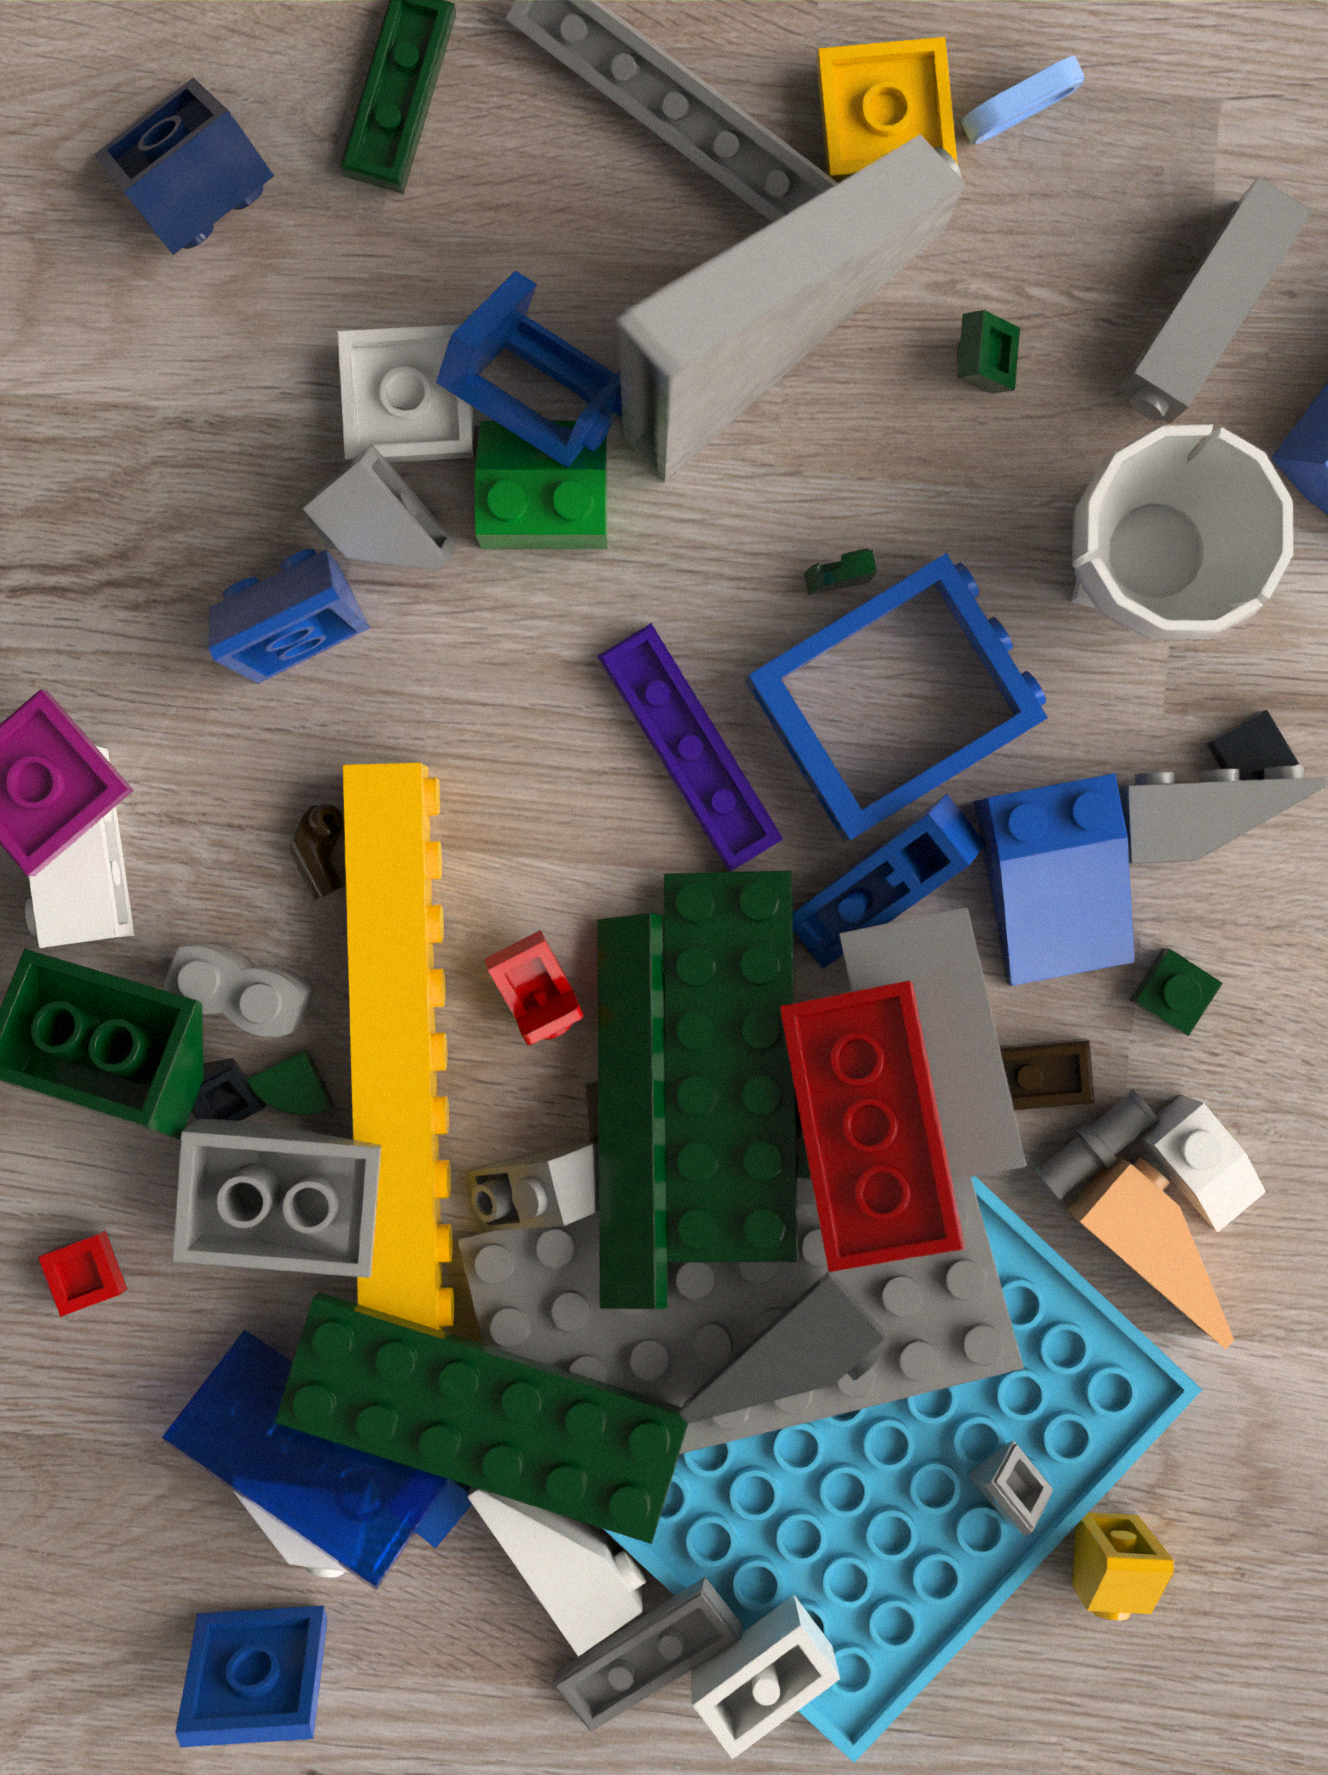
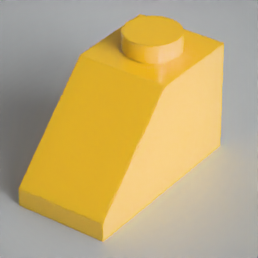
[1072,1512,1174,1620]

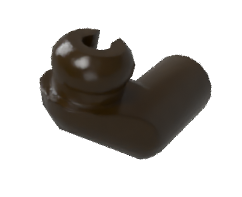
[290,803,344,901]

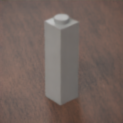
[1118,177,1313,423]

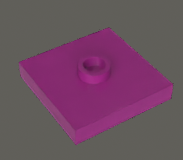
[0,689,134,876]

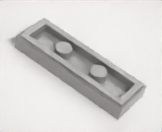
[552,1577,744,1732]

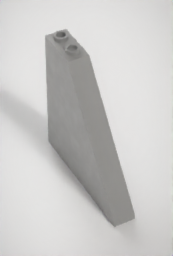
[618,134,965,482]

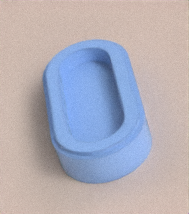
[960,56,1085,144]

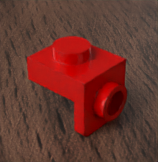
[484,930,584,1045]

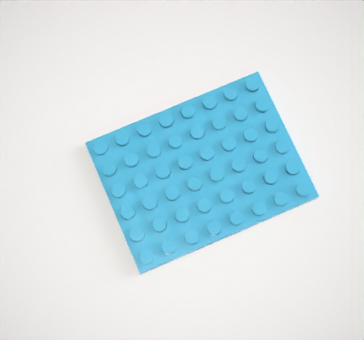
[604,1176,1203,1763]

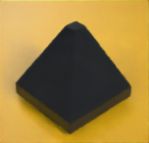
[191,1058,266,1121]

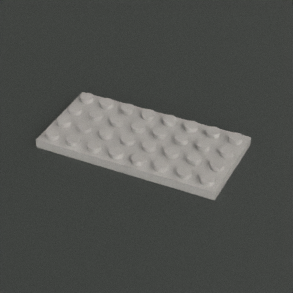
[458,1150,1024,1454]

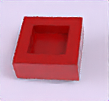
[38,1230,127,1317]

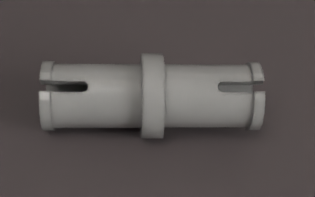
[1034,1089,1160,1201]

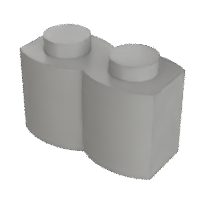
[162,943,314,1037]

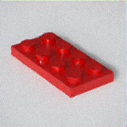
[780,980,965,1272]

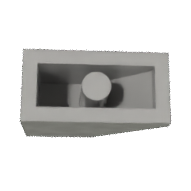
[302,444,457,570]

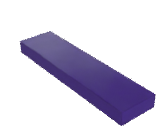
[597,623,783,872]

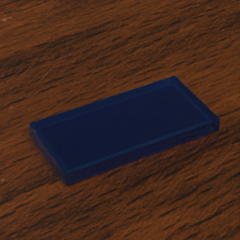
[162,1329,451,1591]

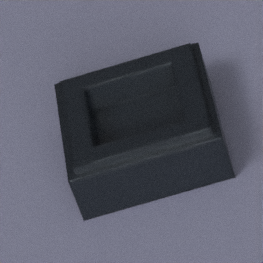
[1206,709,1299,781]

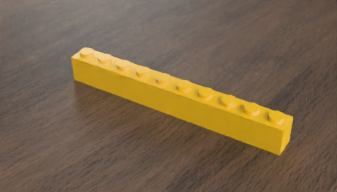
[343,763,455,1331]

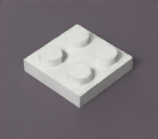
[337,324,475,464]

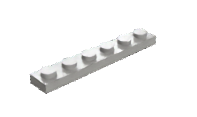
[505,0,839,223]

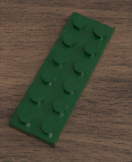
[664,870,799,1262]
[275,1292,689,1544]

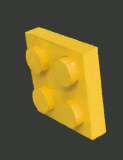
[816,37,958,183]

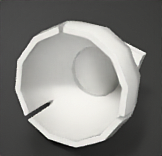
[1071,425,1293,640]

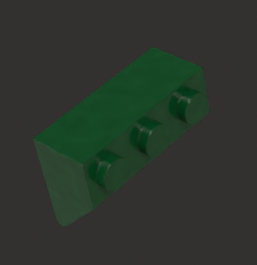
[0,948,204,1140]

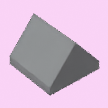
[968,1440,1053,1535]

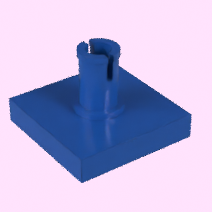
[175,1605,328,1748]

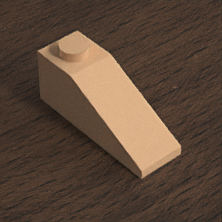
[1065,1155,1234,1349]

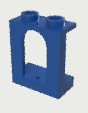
[436,270,622,468]

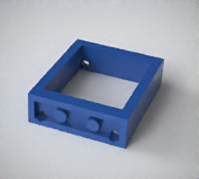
[745,553,1048,842]

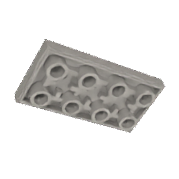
[840,907,1026,1181]

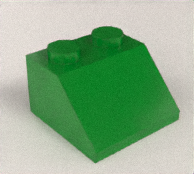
[475,421,607,549]

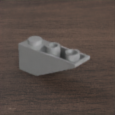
[1118,766,1327,863]

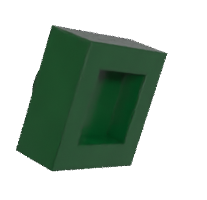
[957,310,1020,394]
[1130,948,1223,1036]

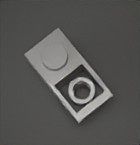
[466,1141,599,1232]

